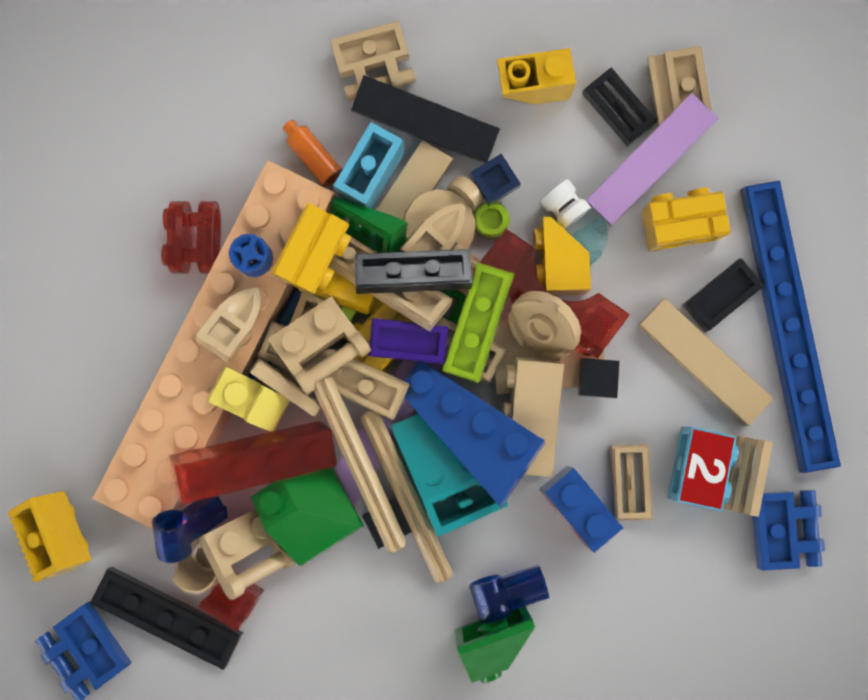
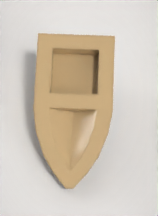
[399,203,465,252]
[195,287,261,362]

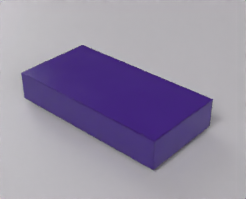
[368,318,448,364]

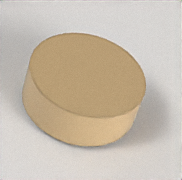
[447,176,483,212]

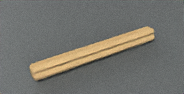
[314,376,406,553]
[360,410,453,583]

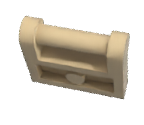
[267,296,371,395]
[198,509,296,600]

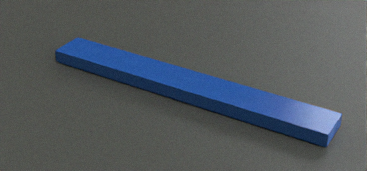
[740,180,841,473]

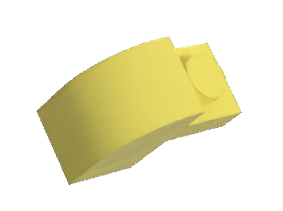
[206,365,290,432]

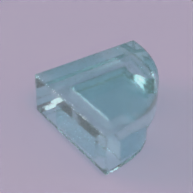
[571,215,608,266]

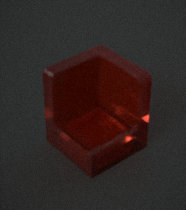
[199,572,265,631]

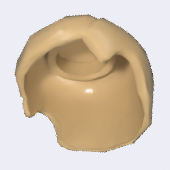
[172,531,220,594]

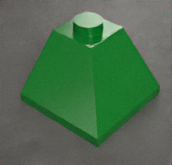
[250,461,364,566]
[455,603,535,683]

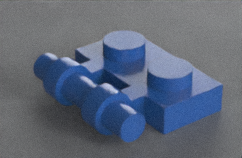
[753,490,825,571]
[35,601,132,700]

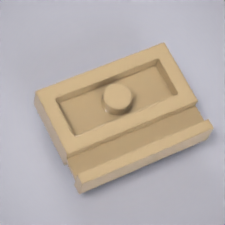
[647,46,712,128]

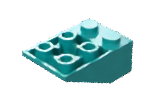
[390,413,509,537]

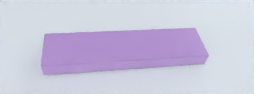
[586,93,719,226]

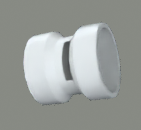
[540,179,592,230]

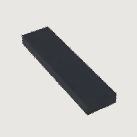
[351,75,500,163]
[90,567,244,670]

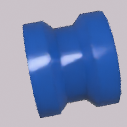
[229,234,274,277]

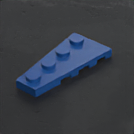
[404,361,545,508]

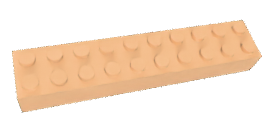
[92,160,336,533]

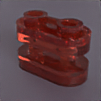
[161,201,222,274]

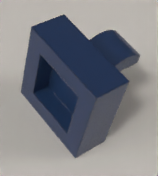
[470,153,521,206]

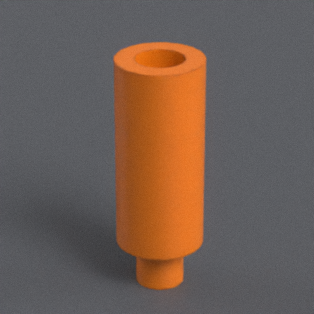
[283,120,343,187]

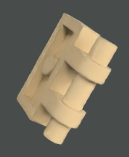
[330,21,416,101]

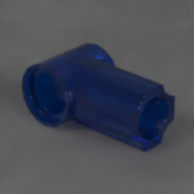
[152,492,228,563]
[469,565,550,623]

